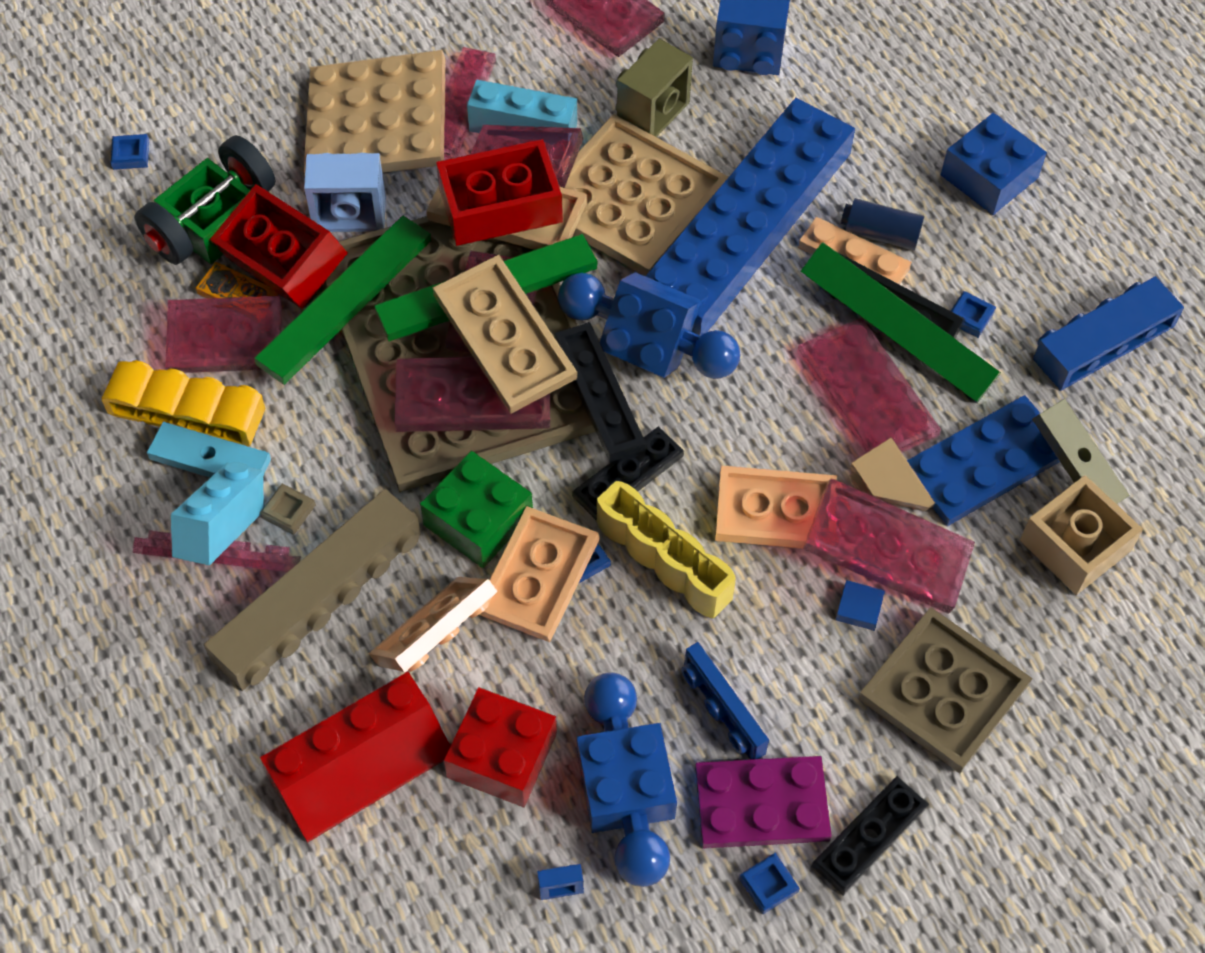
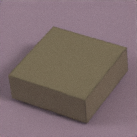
[260,483,316,535]

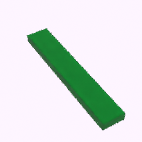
[255,215,431,385]
[374,234,598,342]
[800,242,1001,403]

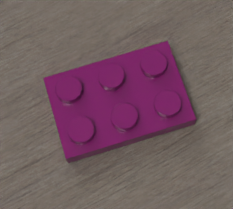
[695,756,832,849]

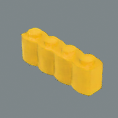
[101,360,266,447]

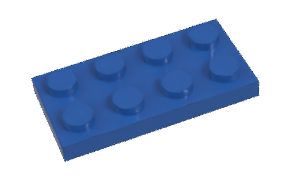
[907,395,1060,526]

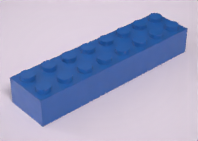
[645,97,855,336]

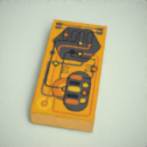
[195,262,278,322]

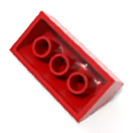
[259,671,450,843]

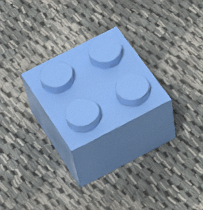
[304,153,386,232]

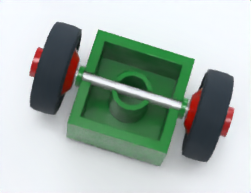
[134,135,276,265]

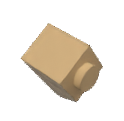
[848,438,935,511]

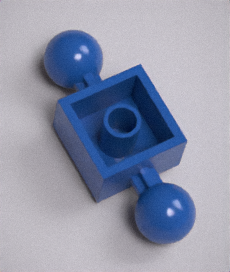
[558,272,741,379]
[577,672,677,887]

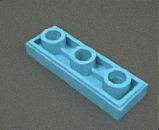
[147,422,271,478]

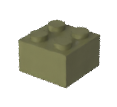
[615,38,693,137]

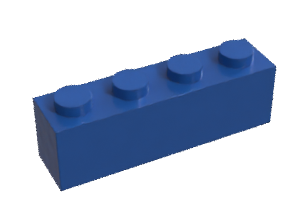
[1033,276,1184,391]

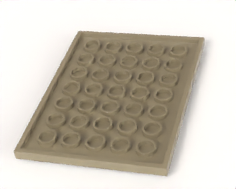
[324,216,596,493]

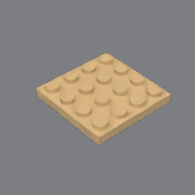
[303,50,446,176]
[556,114,728,276]

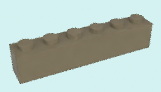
[203,488,421,691]

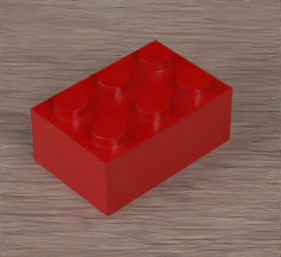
[436,139,563,246]
[210,184,348,309]

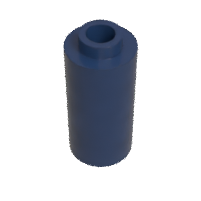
[840,198,925,251]

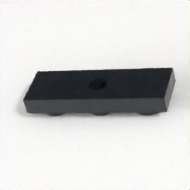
[572,426,684,521]
[811,776,929,896]

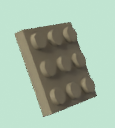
[858,607,1033,774]

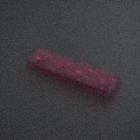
[444,47,496,160]
[133,530,301,572]

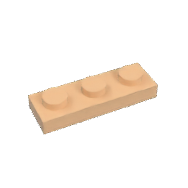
[798,217,912,284]

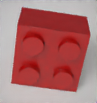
[444,687,557,808]

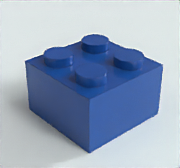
[713,0,790,75]
[940,112,1047,215]

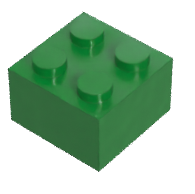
[420,450,533,568]

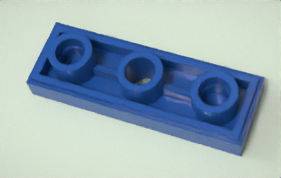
[681,642,769,760]

